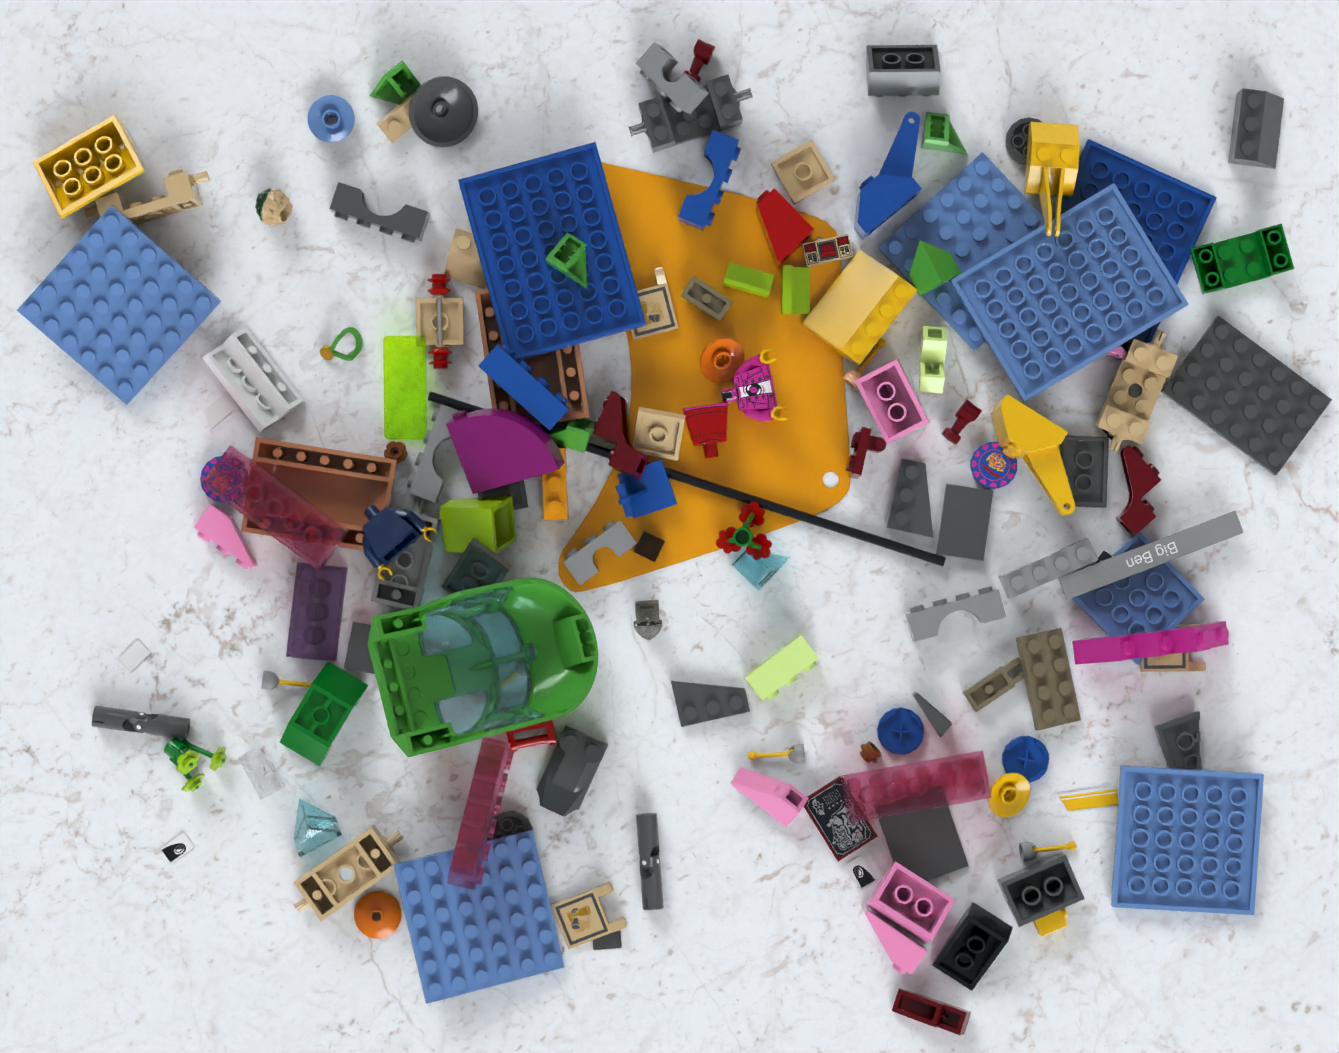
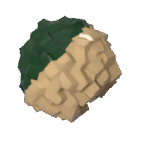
[255,188,293,226]

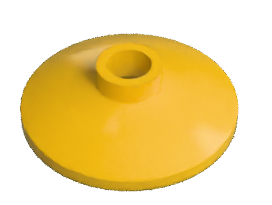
[988,773,1030,817]

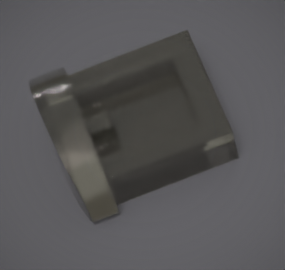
[633,600,662,640]

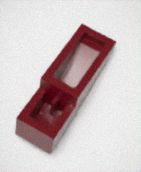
[892,988,971,1035]

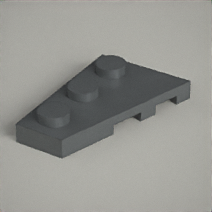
[671,681,750,727]

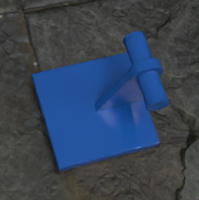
[615,459,678,519]

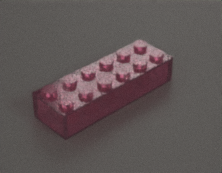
[201,445,350,570]
[447,737,514,890]
[840,751,992,823]

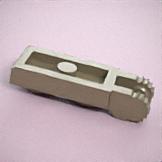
[962,657,1024,712]

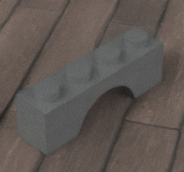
[329,182,430,243]

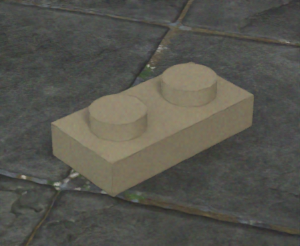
[681,276,733,322]

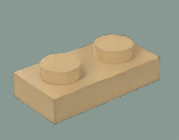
[376,94,413,143]

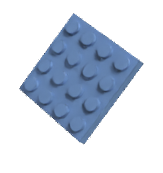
[1072,532,1205,665]

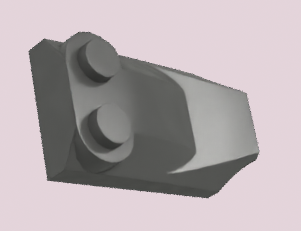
[536,725,608,817]

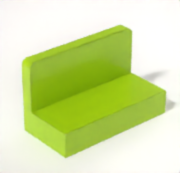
[723,262,775,299]
[781,265,810,315]

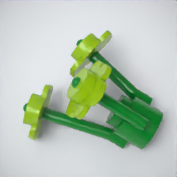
[164,738,226,792]

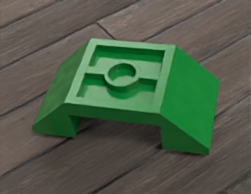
[1190,223,1294,294]
[279,661,369,766]

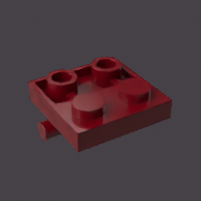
[845,427,886,479]

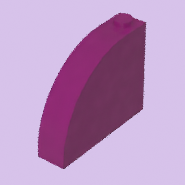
[446,408,565,494]

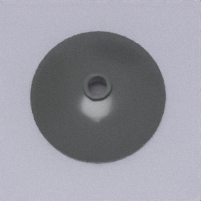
[409,76,478,147]

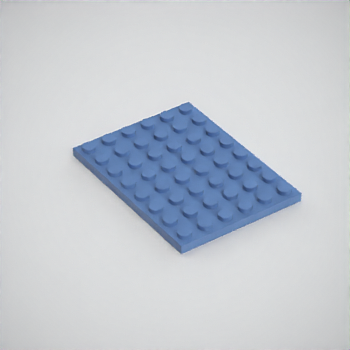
[950,183,1189,403]

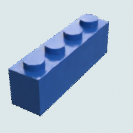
[478,343,569,431]

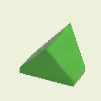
[370,60,421,104]
[921,112,967,154]
[546,232,587,289]
[909,240,962,296]
[548,418,595,453]

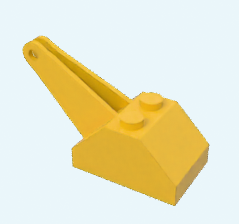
[1024,122,1080,237]
[991,394,1075,516]

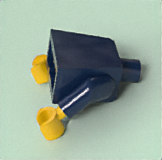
[362,505,437,580]

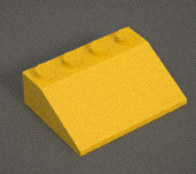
[33,115,145,219]
[802,249,917,367]

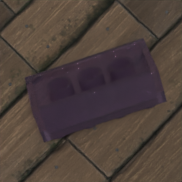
[286,562,348,661]

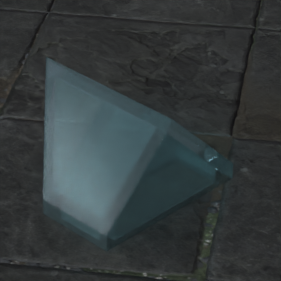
[732,551,790,591]
[294,799,342,857]

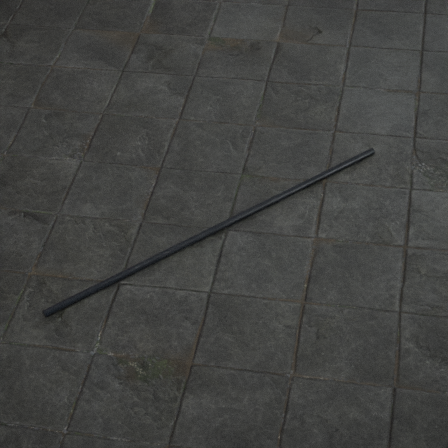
[428,391,946,566]

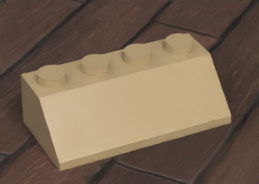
[444,228,488,289]

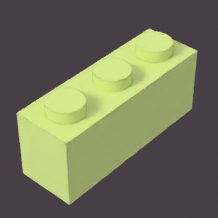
[745,635,819,701]

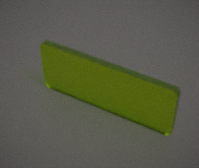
[383,336,427,440]

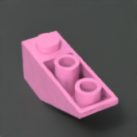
[194,504,257,570]
[730,767,809,827]

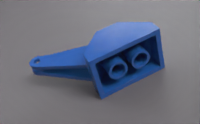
[854,112,922,240]

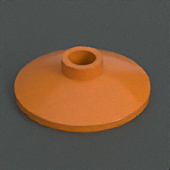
[700,338,745,383]
[354,891,401,939]

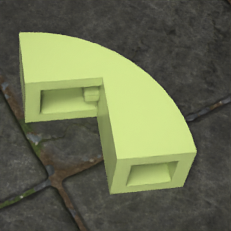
[919,326,947,393]

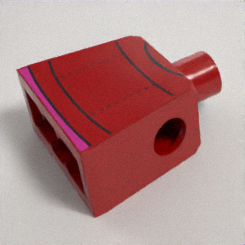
[683,403,728,459]

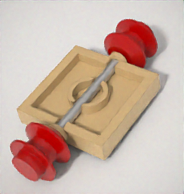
[416,274,464,369]

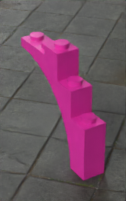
[1072,621,1229,664]

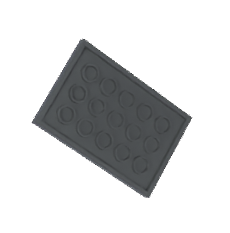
[1161,316,1332,476]

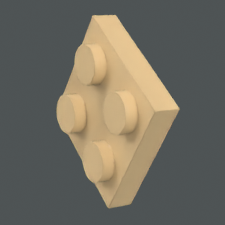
[771,140,835,205]
[633,407,686,461]

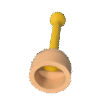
[842,339,886,390]

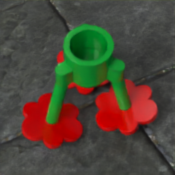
[716,501,772,560]

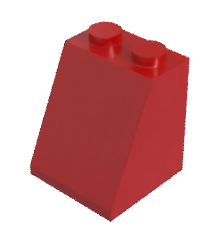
[756,188,814,267]

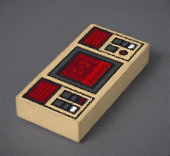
[802,234,853,267]

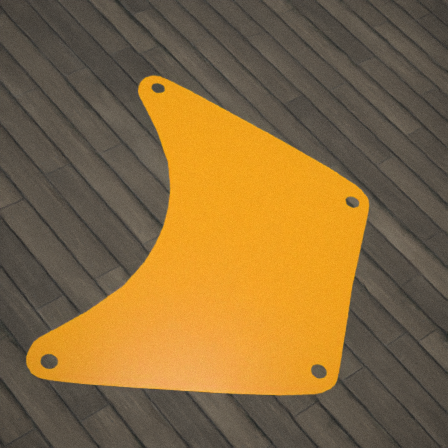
[558,162,850,592]

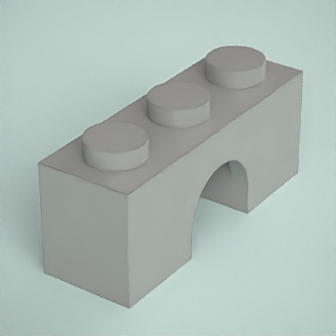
[636,42,709,114]
[563,520,637,585]

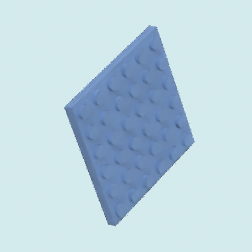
[878,152,1045,352]
[17,205,221,405]
[1111,765,1264,915]
[393,829,564,1004]

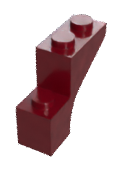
[593,390,649,479]
[1115,445,1161,536]

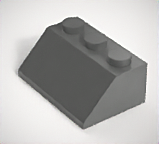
[866,45,941,97]
[1228,88,1284,169]
[997,852,1085,927]

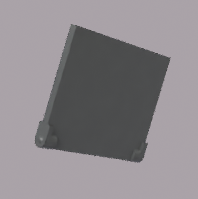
[874,785,969,881]

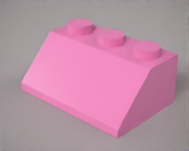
[854,359,930,444]
[866,861,955,943]

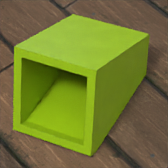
[439,495,517,554]

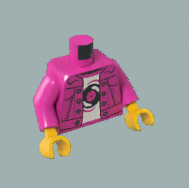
[721,348,787,421]

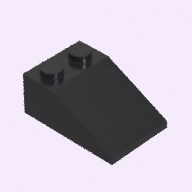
[932,902,1013,991]

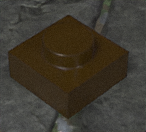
[634,531,665,562]

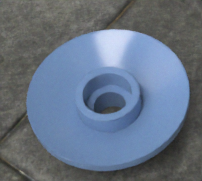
[308,95,355,143]

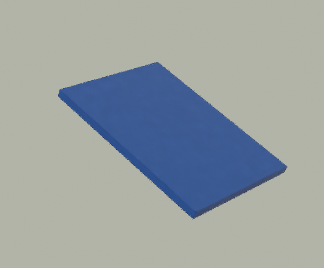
[1052,139,1217,361]
[458,142,646,361]

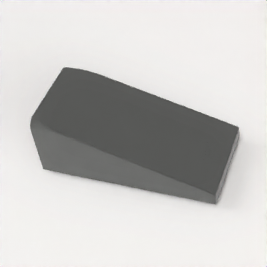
[912,692,952,737]

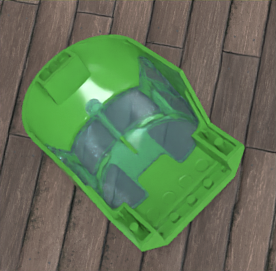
[367,577,598,757]

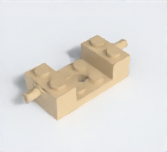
[84,170,210,226]
[1094,330,1178,453]
[294,825,404,921]

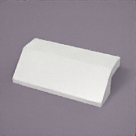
[202,327,304,432]

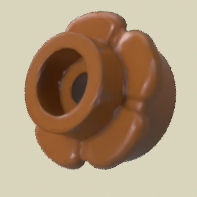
[384,441,407,464]
[860,741,881,763]

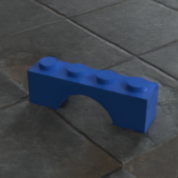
[678,130,741,231]

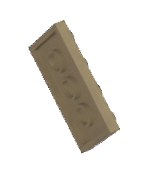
[1016,628,1081,730]

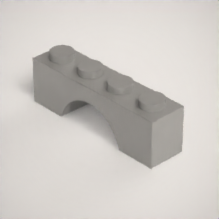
[407,404,460,503]
[998,538,1098,598]
[905,586,1006,642]

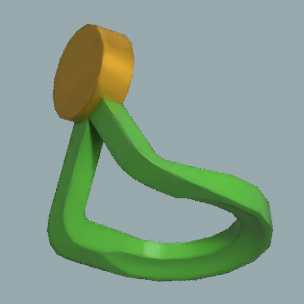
[319,327,363,361]

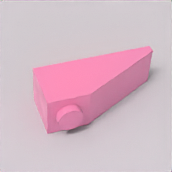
[864,908,927,975]

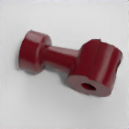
[683,39,715,83]
[941,399,982,445]

